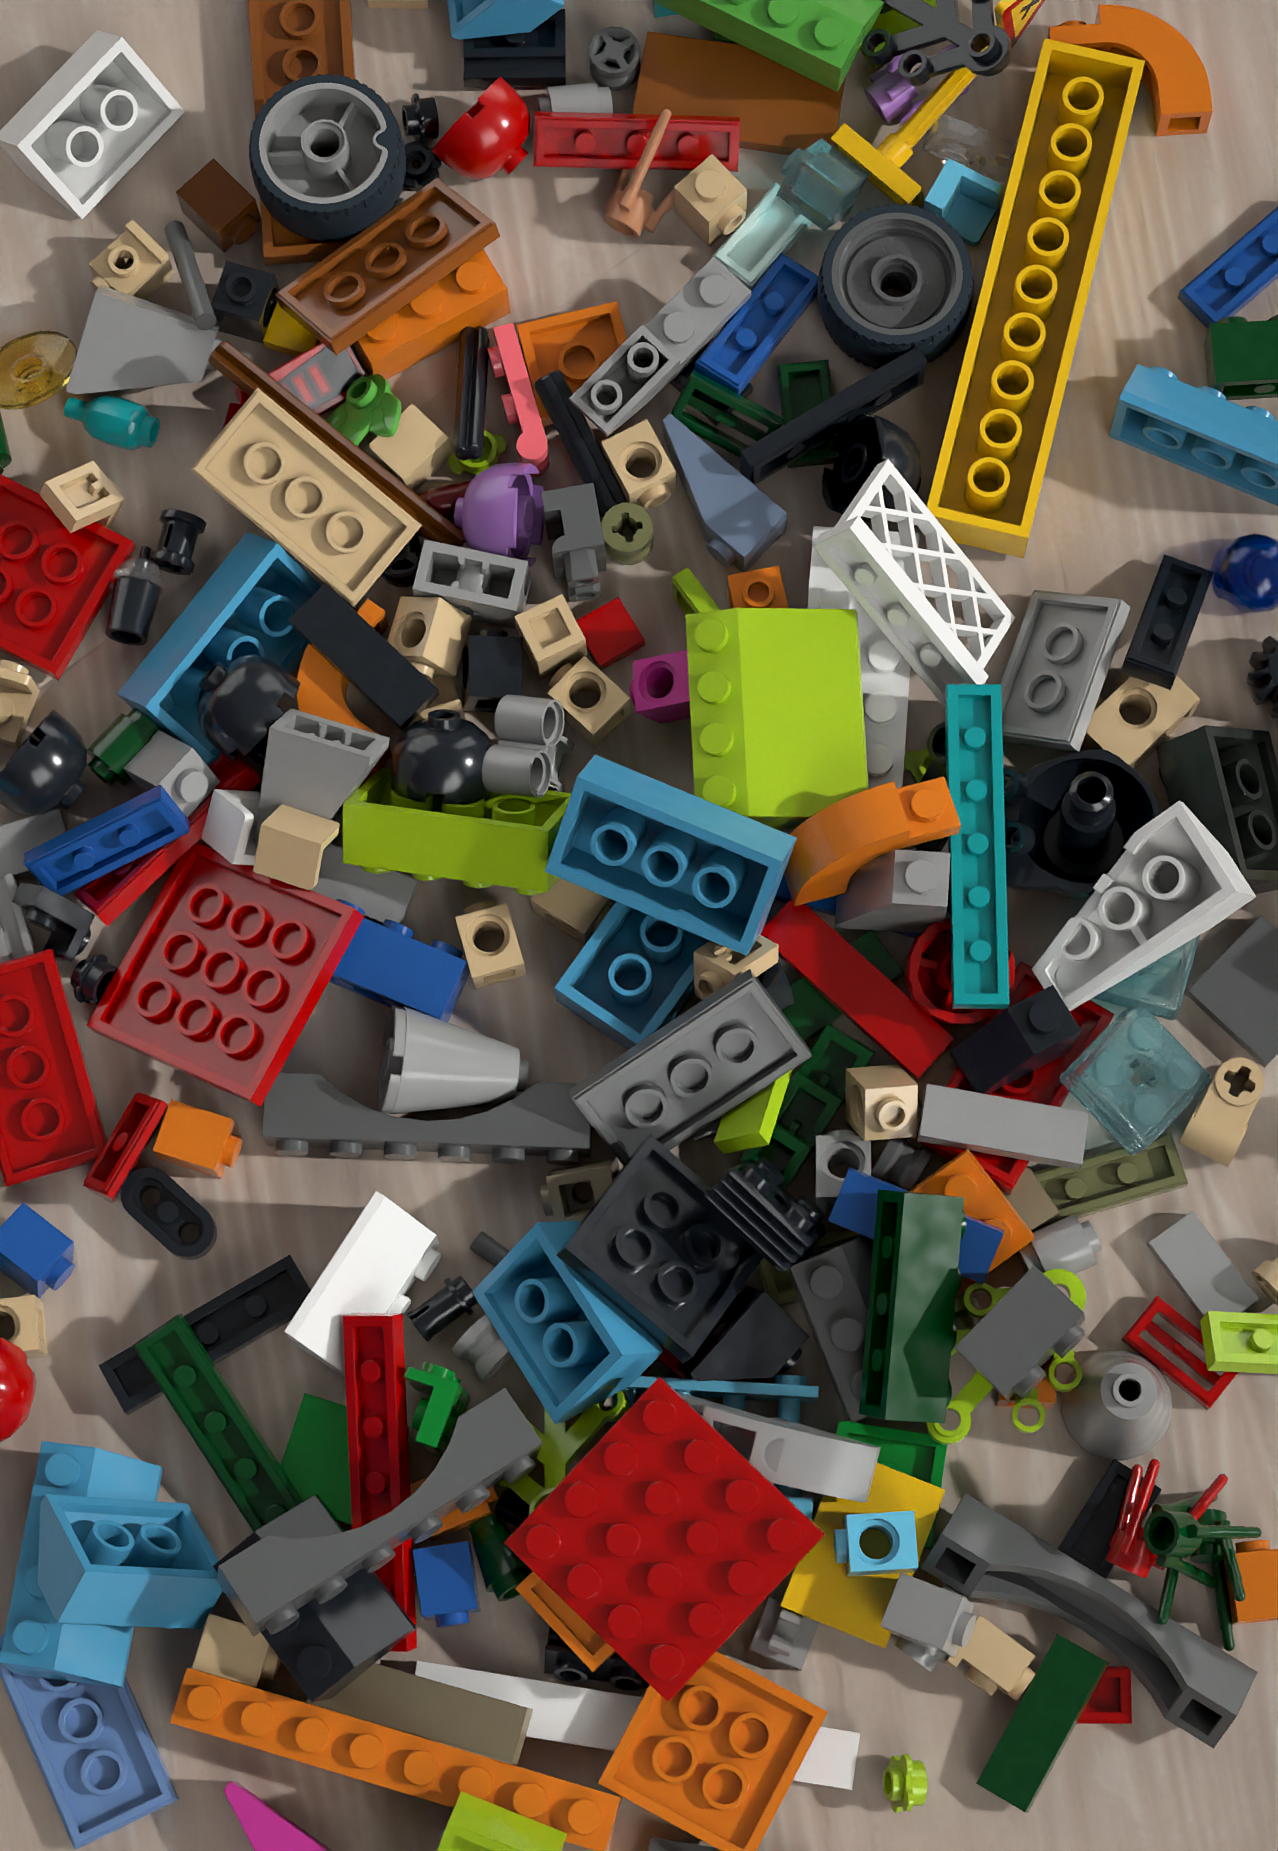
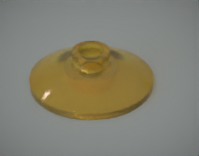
[0,331,78,410]

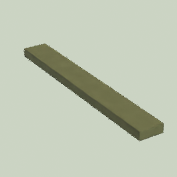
[757,1132,1188,1307]

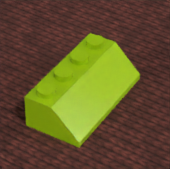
[343,768,571,895]

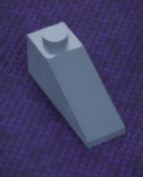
[663,413,787,573]

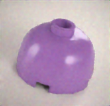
[454,463,544,568]

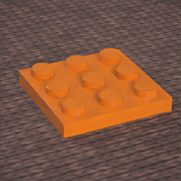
[598,1651,828,1851]

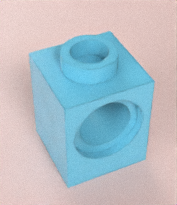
[834,1511,919,1577]

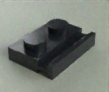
[463,9,566,87]

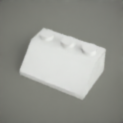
[0,31,185,219]
[284,1191,441,1377]

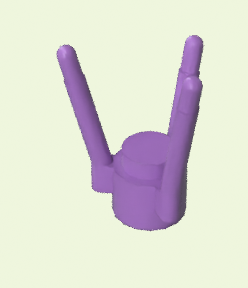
[864,44,969,124]

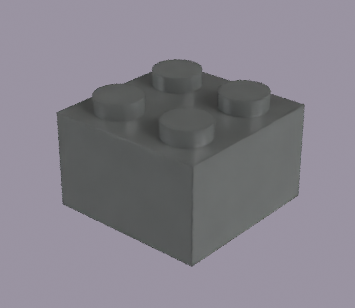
[955,1265,1085,1400]

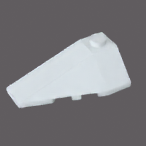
[1032,801,1256,1011]

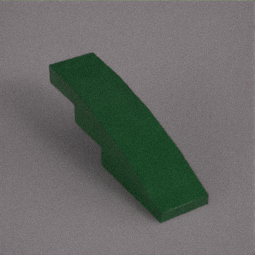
[737,1024,875,1191]

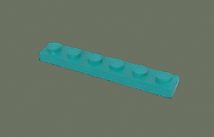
[945,684,1009,1009]

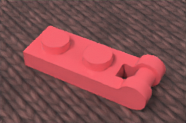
[487,322,550,477]

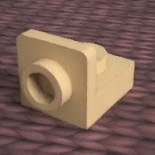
[39,460,124,533]
[0,659,40,748]
[694,935,779,1000]

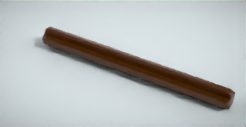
[208,341,466,547]

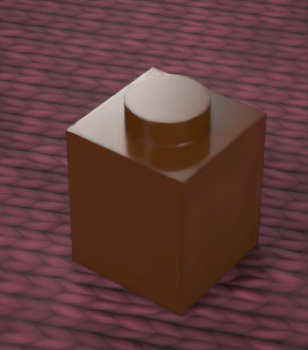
[176,158,261,253]

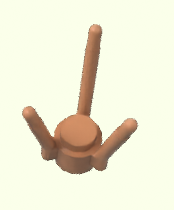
[603,109,674,238]

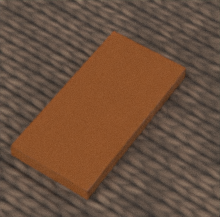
[632,31,846,162]
[275,177,500,356]

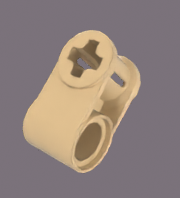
[1178,1057,1264,1167]

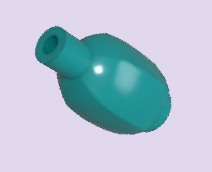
[64,395,160,450]

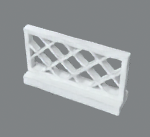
[813,459,1015,705]

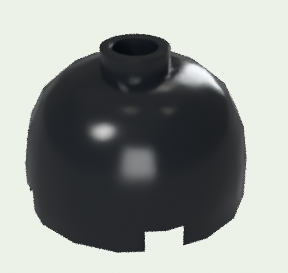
[822,414,921,522]
[197,655,300,763]
[0,709,87,816]
[391,709,493,804]

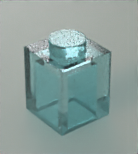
[776,138,870,231]

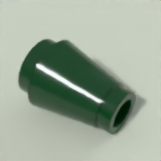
[468,1514,533,1602]

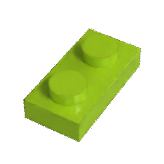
[1200,1311,1278,1374]

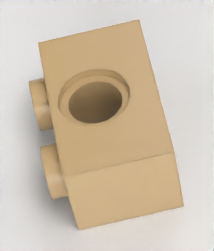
[1081,673,1200,769]

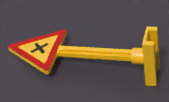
[831,0,1045,208]

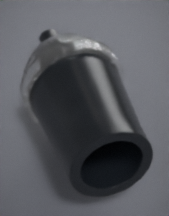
[105,546,165,646]

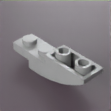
[569,256,752,436]
[676,1391,881,1503]

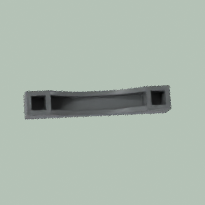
[262,1073,593,1166]
[217,1388,542,1637]
[921,1493,1258,1749]

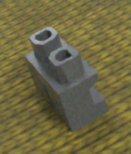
[541,483,607,602]

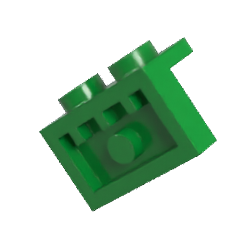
[403,1362,471,1457]

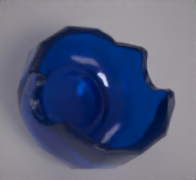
[1210,533,1278,613]

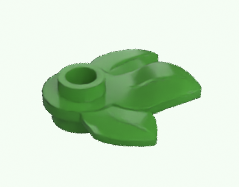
[326,374,401,446]

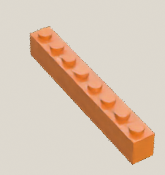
[170,1668,622,1851]

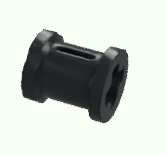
[148,509,206,575]

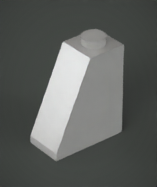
[66,285,222,394]
[254,708,390,843]
[835,849,950,933]

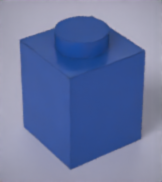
[0,1202,75,1298]
[413,1541,481,1628]

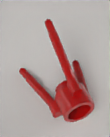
[1105,1459,1228,1578]

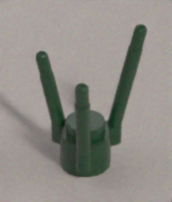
[1144,1493,1262,1588]
[1157,1509,1246,1652]

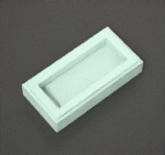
[711,182,816,291]

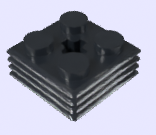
[704,1157,826,1271]

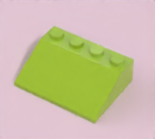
[685,608,869,830]

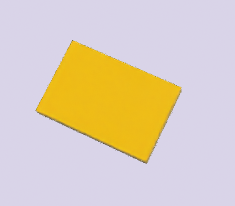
[780,1463,946,1649]

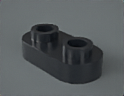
[121,1167,217,1260]

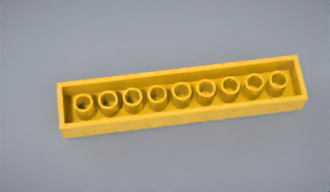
[922,38,1145,559]

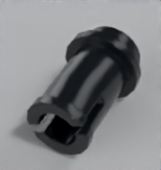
[407,1275,478,1342]

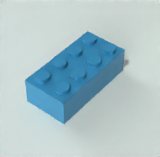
[545,755,797,956]
[554,901,710,1050]

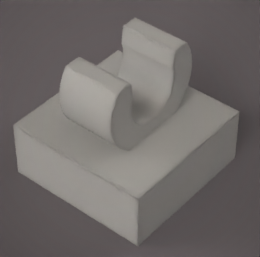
[749,1597,819,1671]

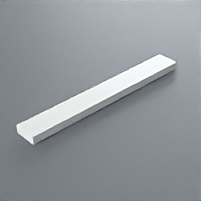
[415,1661,860,1790]

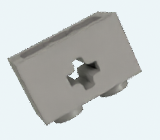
[412,540,531,629]

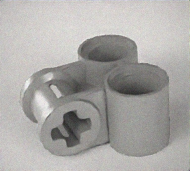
[482,694,575,798]

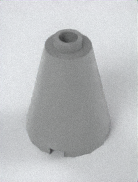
[377,1006,528,1114]
[1061,1350,1172,1461]

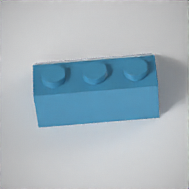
[472,1221,663,1424]
[37,1494,223,1629]

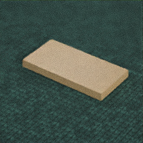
[190,388,422,607]

